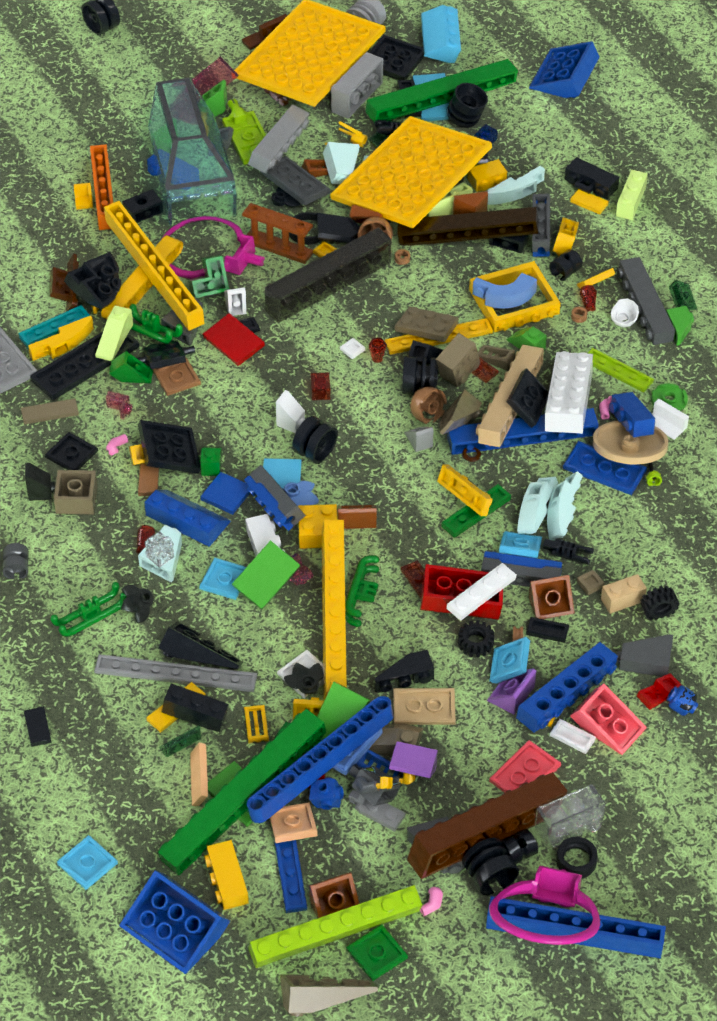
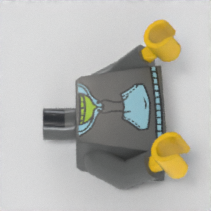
[349,764,415,806]

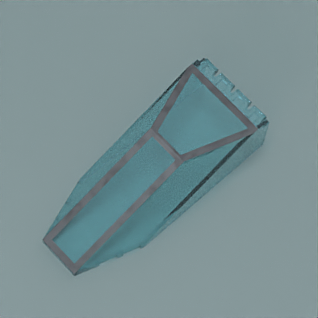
[148,78,237,226]

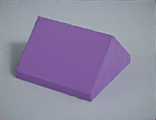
[487,668,536,715]
[389,741,438,778]

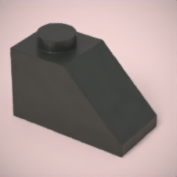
[25,463,55,501]

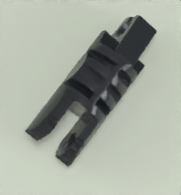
[374,120,403,136]
[543,538,594,565]

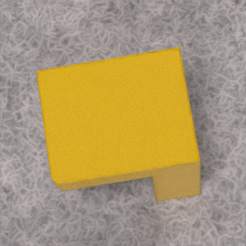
[74,183,93,210]
[129,444,145,465]

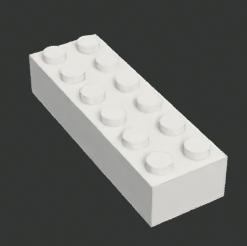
[545,351,593,434]

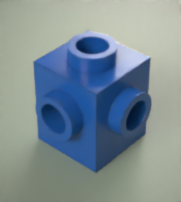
[309,778,344,810]

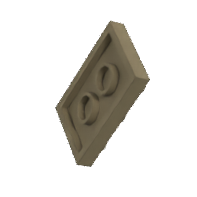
[395,306,459,342]

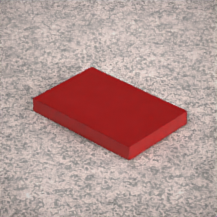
[202,313,265,366]

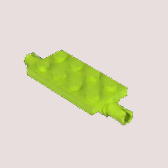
[222,99,266,165]

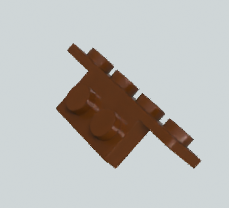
[242,14,287,50]
[50,253,79,312]

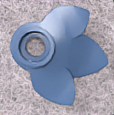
[283,481,319,506]

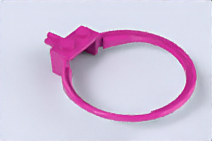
[161,216,265,279]
[489,866,600,945]

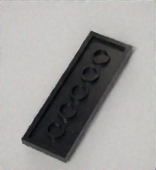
[30,332,139,400]

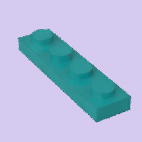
[18,305,90,349]

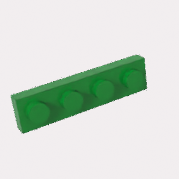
[441,484,511,538]

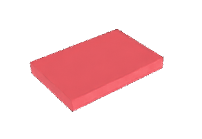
[489,740,561,792]

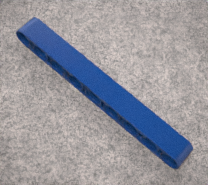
[247,696,394,823]

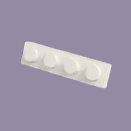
[446,563,516,621]

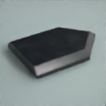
[316,213,360,244]

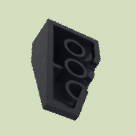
[158,621,243,669]

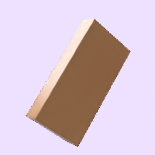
[138,464,159,496]

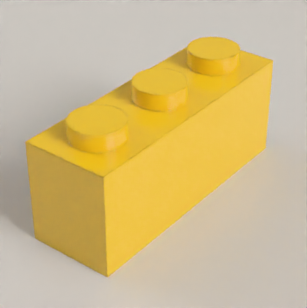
[204,840,249,910]

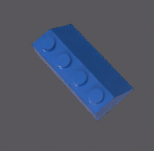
[144,490,231,547]

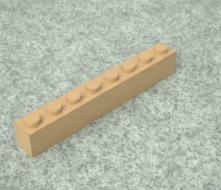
[476,345,544,447]

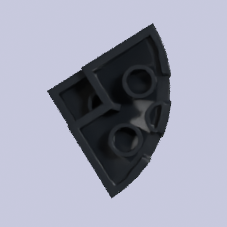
[64,252,121,309]

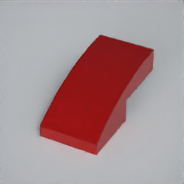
[636,673,681,710]

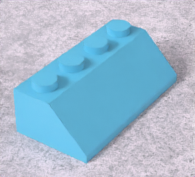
[421,5,461,63]

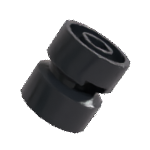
[549,249,583,281]
[501,829,538,864]

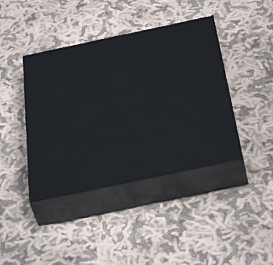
[45,432,98,470]

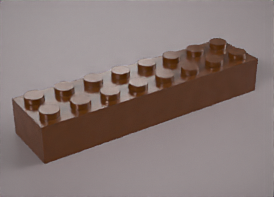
[407,772,567,880]

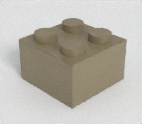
[436,333,480,387]
[54,470,98,515]

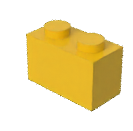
[467,159,507,192]

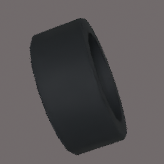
[556,837,598,878]

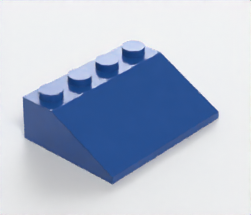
[529,41,600,98]
[119,870,231,974]

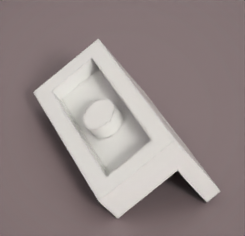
[652,399,689,440]

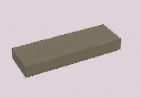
[21,398,79,425]

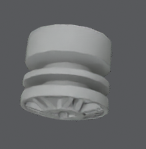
[346,0,386,25]

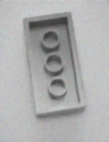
[330,52,383,119]

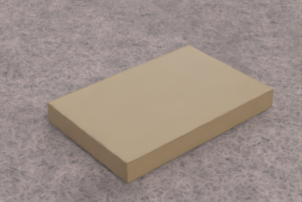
[393,688,456,725]

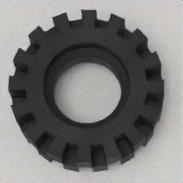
[640,586,680,620]
[458,620,494,657]

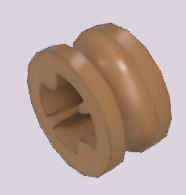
[395,249,410,265]
[571,307,588,323]
[512,626,523,642]

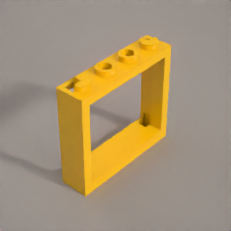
[469,261,561,332]

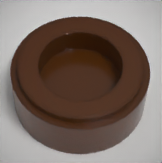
[462,447,481,462]

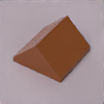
[453,191,488,215]
[337,505,377,529]
[529,575,575,619]
[309,872,360,918]

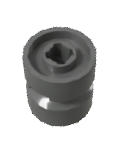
[3,543,29,579]

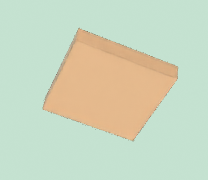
[269,802,318,843]

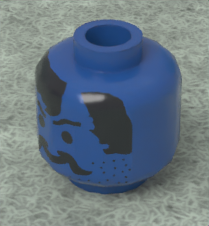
[667,685,698,716]

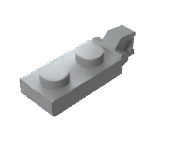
[348,790,406,832]

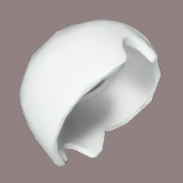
[611,298,639,328]

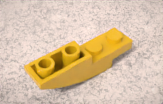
[28,315,94,361]

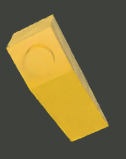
[552,217,579,256]

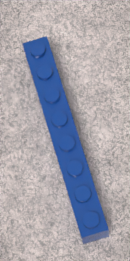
[447,408,599,455]
[486,896,666,959]

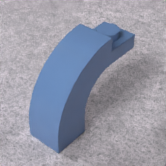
[472,273,537,309]

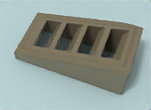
[478,345,515,371]

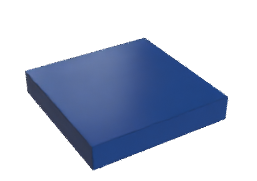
[200,472,250,515]

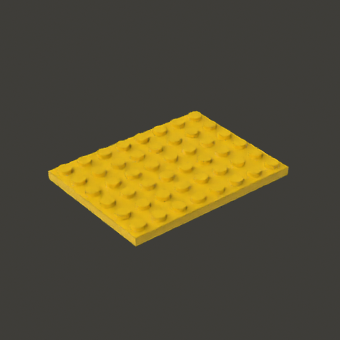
[232,0,386,107]
[330,116,492,228]

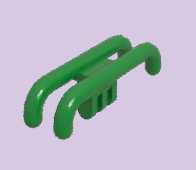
[130,304,183,344]
[345,555,379,627]
[50,582,126,637]

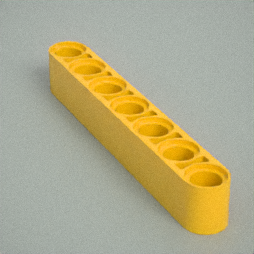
[101,235,183,319]

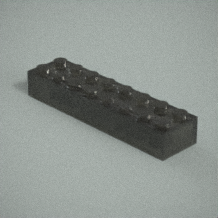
[265,227,391,323]

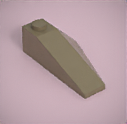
[439,389,482,435]

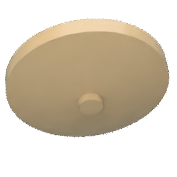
[593,421,668,464]

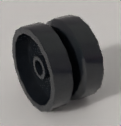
[81,0,120,36]
[292,416,338,464]

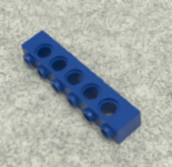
[516,642,618,733]

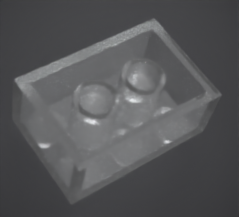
[534,784,606,849]

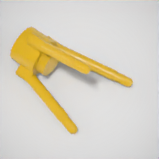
[325,121,367,148]

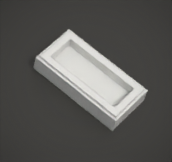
[550,719,596,754]

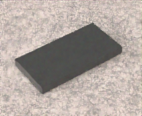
[260,156,330,206]

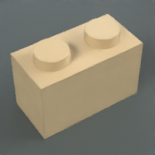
[601,574,647,614]

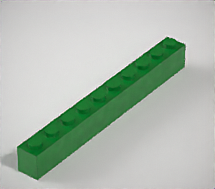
[366,59,518,123]
[158,709,326,876]

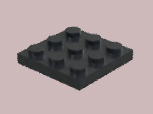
[369,35,424,80]
[138,420,201,474]

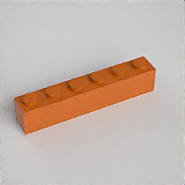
[90,144,113,230]

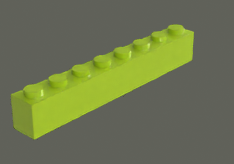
[248,885,422,968]

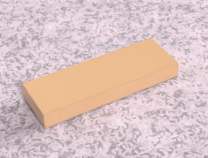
[190,742,208,806]

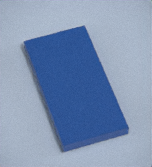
[563,441,647,496]

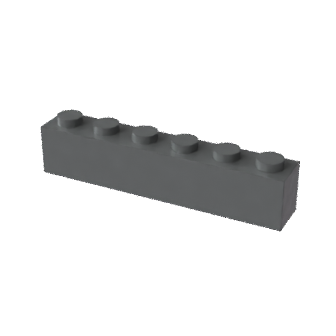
[617,257,675,345]

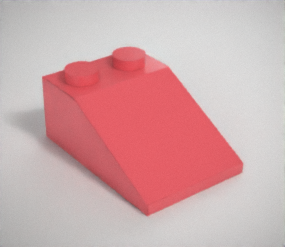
[570,683,647,755]

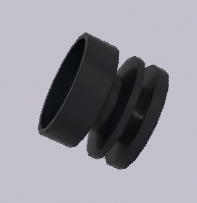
[446,83,488,128]
[402,356,438,394]
[462,837,519,896]

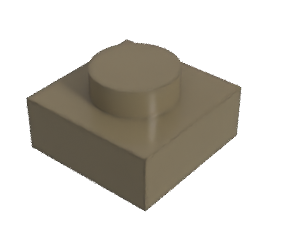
[577,570,605,595]

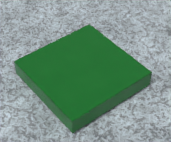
[346,924,408,981]

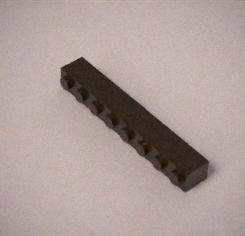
[398,207,538,246]

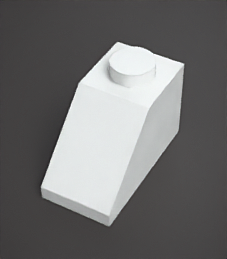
[224,287,247,316]
[276,390,305,433]

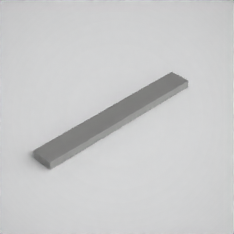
[94,654,257,692]

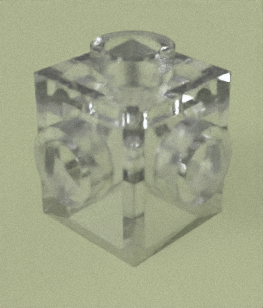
[145,532,174,568]

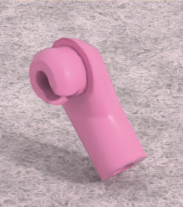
[599,396,612,420]
[106,434,128,456]
[420,887,443,916]

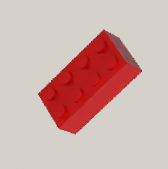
[420,564,503,620]

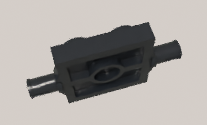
[137,340,195,369]

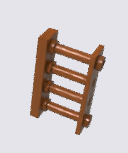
[242,203,313,264]

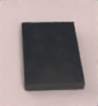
[506,368,549,428]

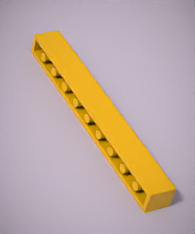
[104,201,205,331]
[322,519,347,701]

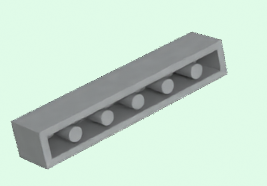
[248,104,310,174]

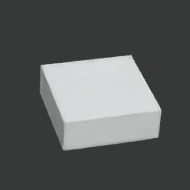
[340,338,365,359]

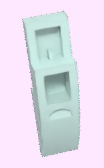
[488,166,545,205]
[547,471,583,541]
[517,477,558,534]

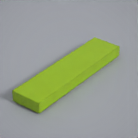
[587,348,654,393]

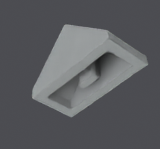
[404,426,434,452]

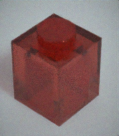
[311,372,330,400]

